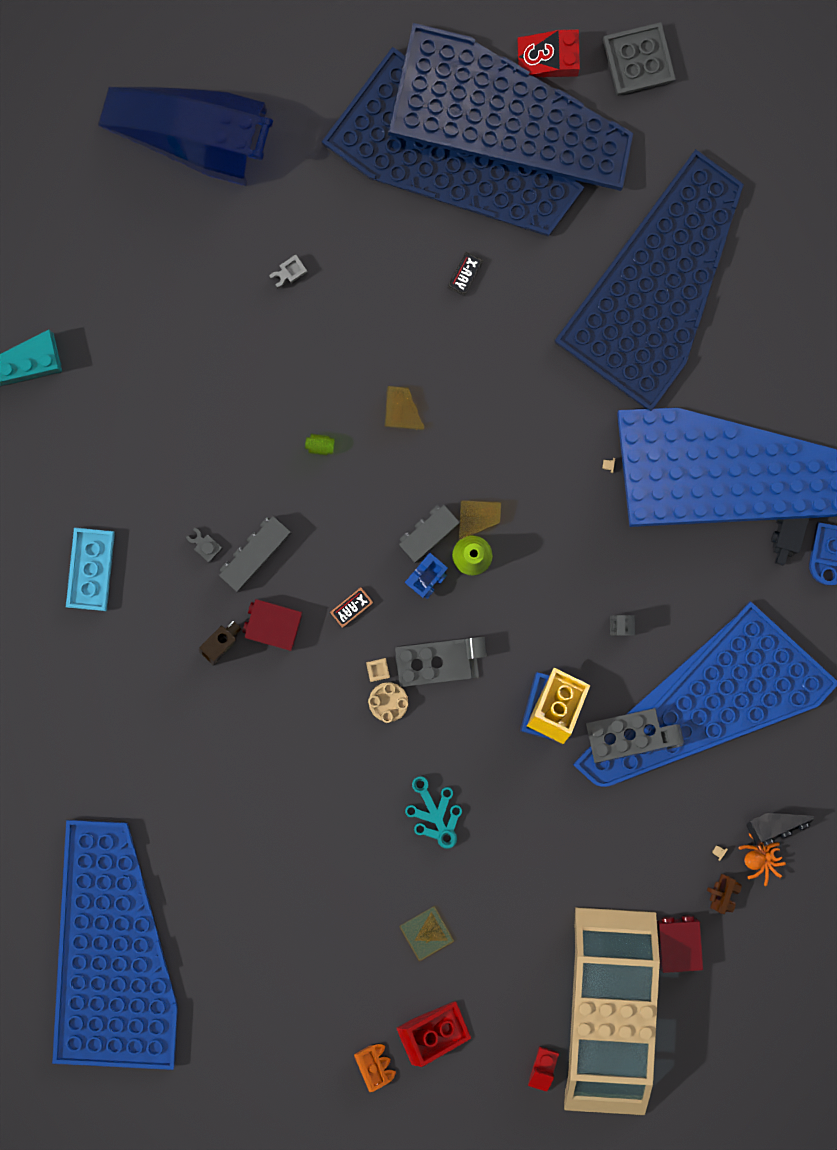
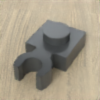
[186,528,223,563]

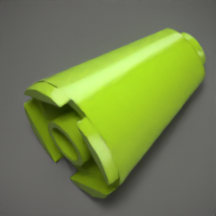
[453,536,492,575]

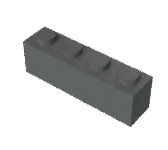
[219,516,292,592]

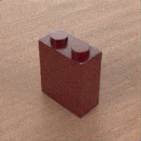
[242,599,303,651]
[657,915,703,973]

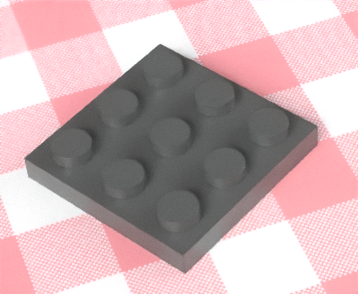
[603,22,676,96]

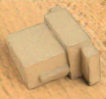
[603,458,616,473]
[712,845,728,861]

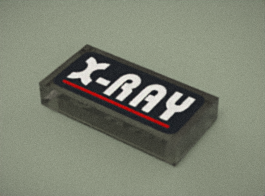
[447,251,483,296]

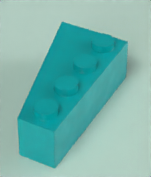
[0,330,62,386]

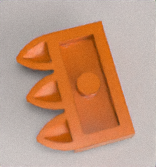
[354,1044,396,1092]

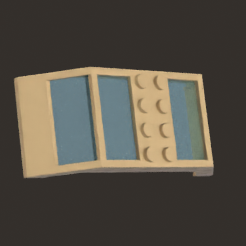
[564,907,660,1115]

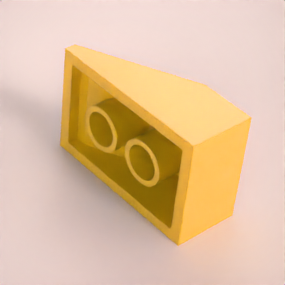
[527,668,590,744]

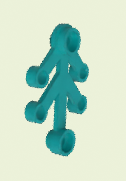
[405,776,462,848]

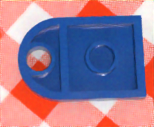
[809,522,837,585]

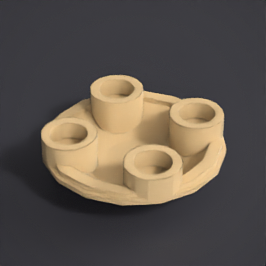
[368,682,409,723]

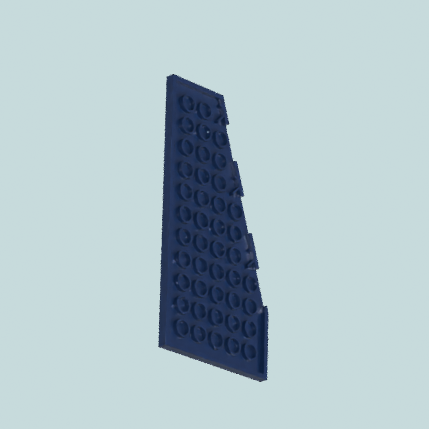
[322,47,584,237]
[554,149,744,411]

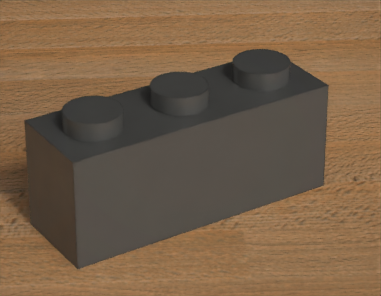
[399,505,460,563]

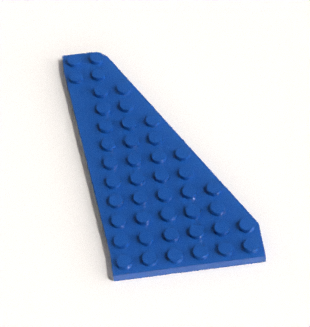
[573,601,837,787]

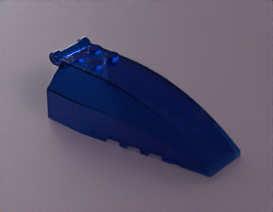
[98,87,273,186]

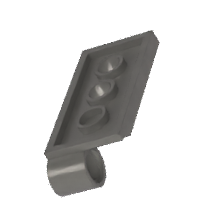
[395,637,487,687]

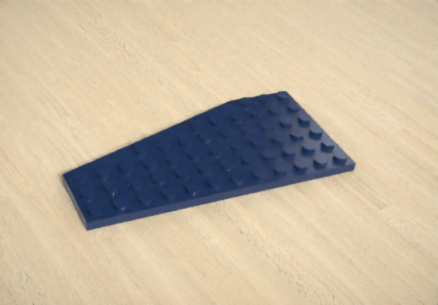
[388,23,633,191]

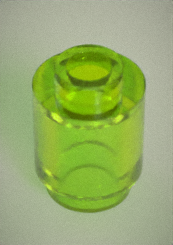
[305,433,334,456]

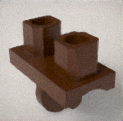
[707,874,742,915]

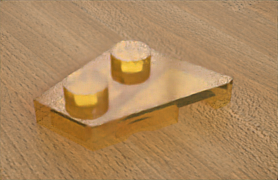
[385,386,424,430]
[459,500,501,539]

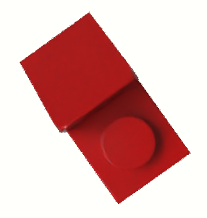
[528,1046,559,1092]

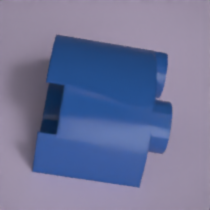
[404,553,448,599]

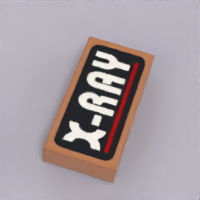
[330,587,373,628]

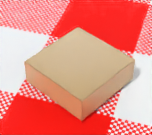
[366,658,390,682]

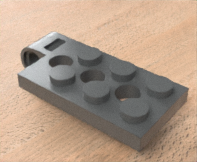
[586,708,685,764]

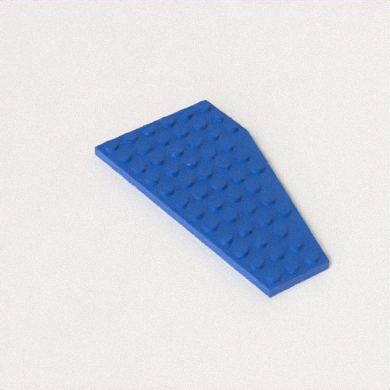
[617,408,837,527]
[52,820,178,1070]

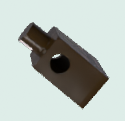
[199,621,241,666]

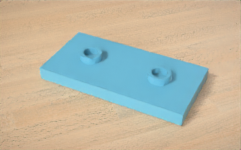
[66,528,115,611]

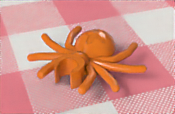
[739,833,786,886]

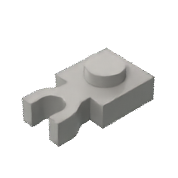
[269,255,307,289]

